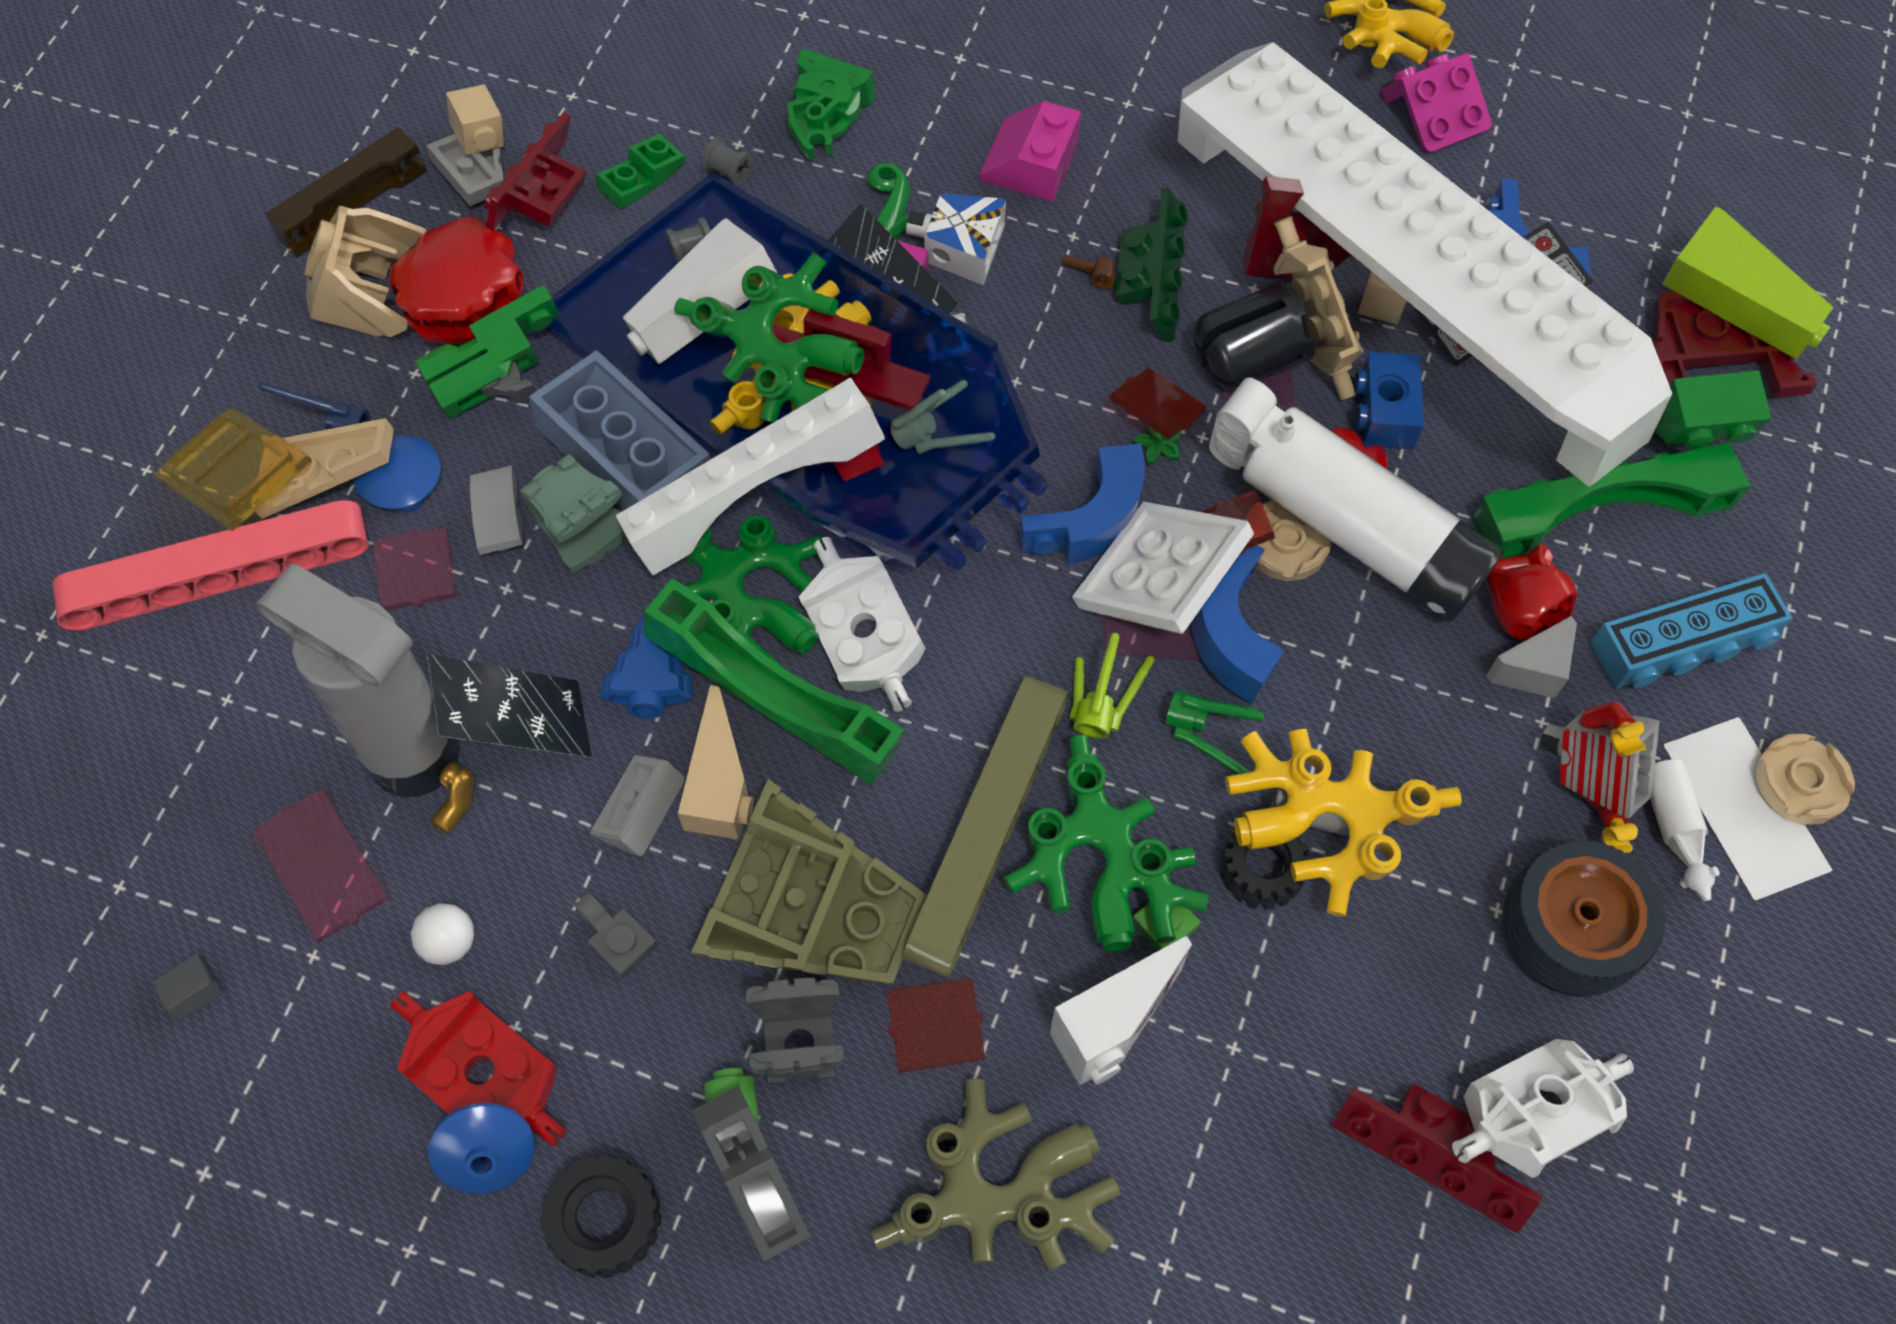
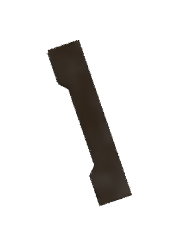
[265,127,427,258]

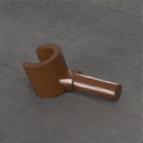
[1062,254,1116,290]

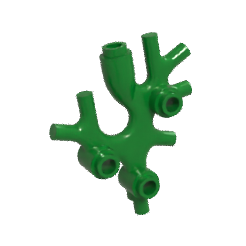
[674,252,864,423]
[683,515,825,668]
[1003,735,1209,952]

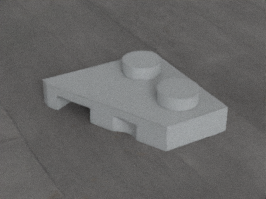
[426,134,504,206]

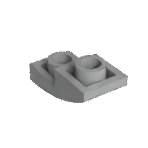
[470,465,523,555]

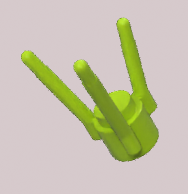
[1069,633,1155,739]

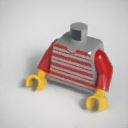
[1540,702,1660,853]

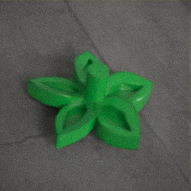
[1132,418,1182,467]

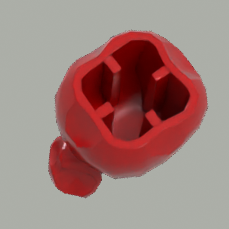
[1487,544,1577,643]

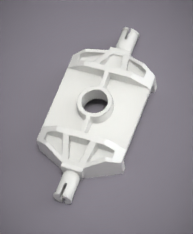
[799,537,926,712]
[1452,1039,1634,1178]

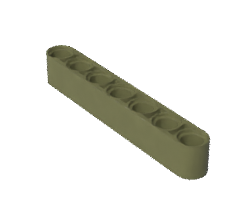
[903,675,1069,978]

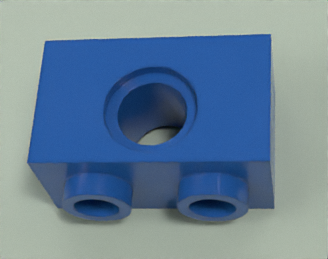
[1354,352,1424,449]

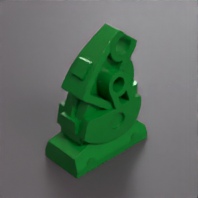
[787,48,875,159]

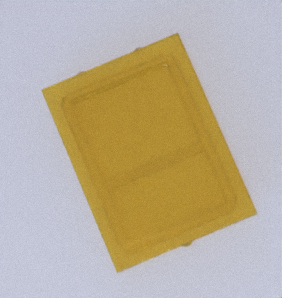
[154,407,312,531]

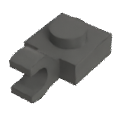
[574,892,658,980]

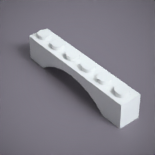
[616,378,885,575]

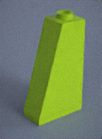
[1662,206,1833,360]

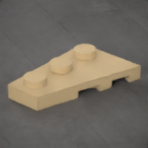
[253,418,394,519]

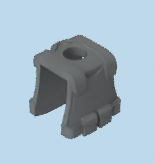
[746,978,844,1084]

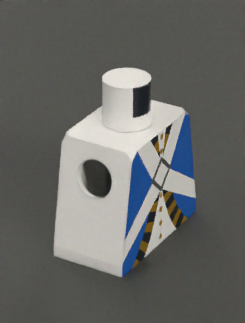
[906,193,1006,285]

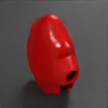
[389,215,523,344]

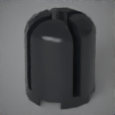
[1194,281,1315,391]

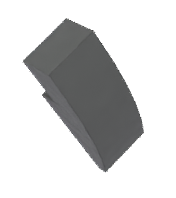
[692,1086,811,1261]

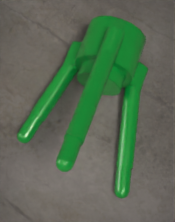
[1166,689,1265,774]

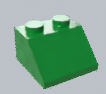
[1654,370,1772,447]

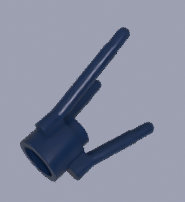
[258,382,370,430]

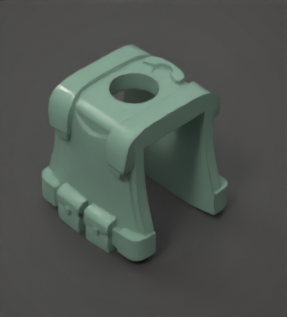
[520,454,626,573]

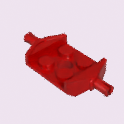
[390,991,567,1148]

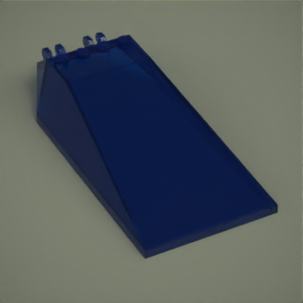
[544,172,1048,571]

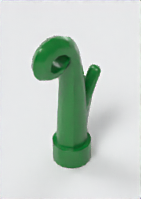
[867,163,919,239]

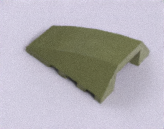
[690,779,927,986]

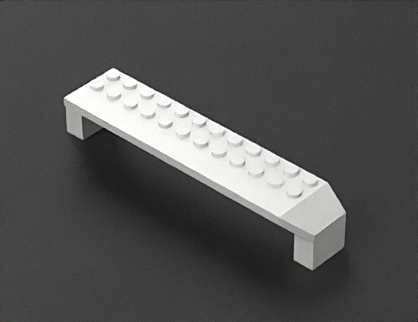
[1177,42,1672,487]

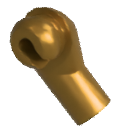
[429,762,474,835]

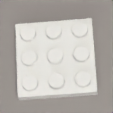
[1072,501,1254,634]

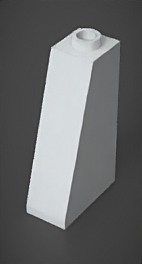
[623,218,777,364]

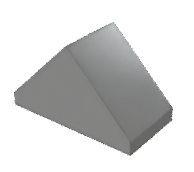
[1486,616,1577,698]

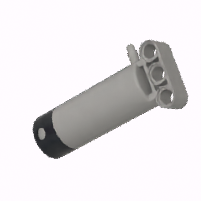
[255,563,460,797]

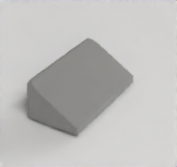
[590,755,685,856]

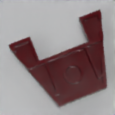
[1242,176,1351,280]
[1653,292,1818,398]

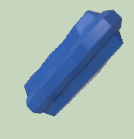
[600,613,693,719]

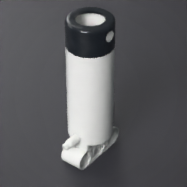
[1209,378,1504,622]

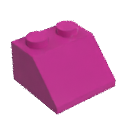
[979,101,1081,202]

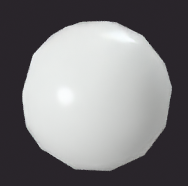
[411,903,474,965]

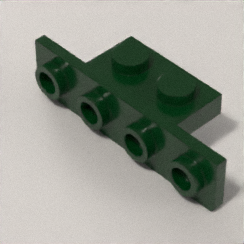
[1115,187,1188,342]

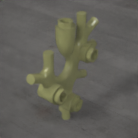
[870,1078,1121,1272]

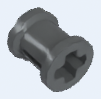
[701,137,754,187]
[665,217,711,264]

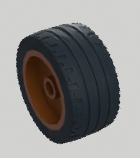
[1501,840,1666,997]

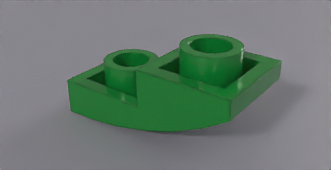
[596,134,685,209]

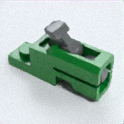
[415,285,560,419]

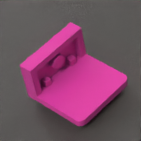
[1380,53,1492,153]

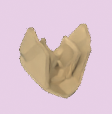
[304,205,427,337]

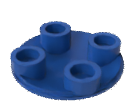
[354,435,442,513]

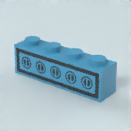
[1590,573,1793,690]

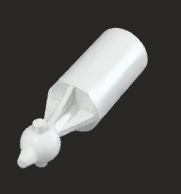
[1650,759,1720,901]

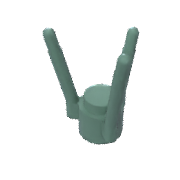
[890,380,995,454]

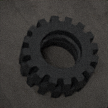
[1220,831,1311,910]

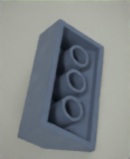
[529,350,710,511]

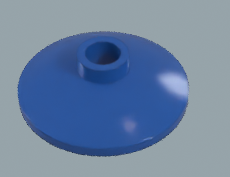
[428,1103,535,1194]

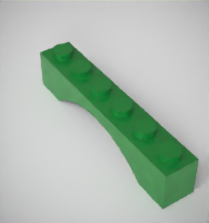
[1473,442,1751,558]
[644,578,904,786]

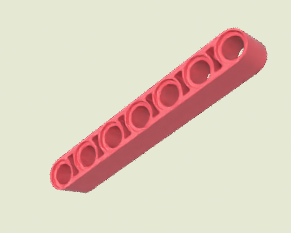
[52,500,369,631]

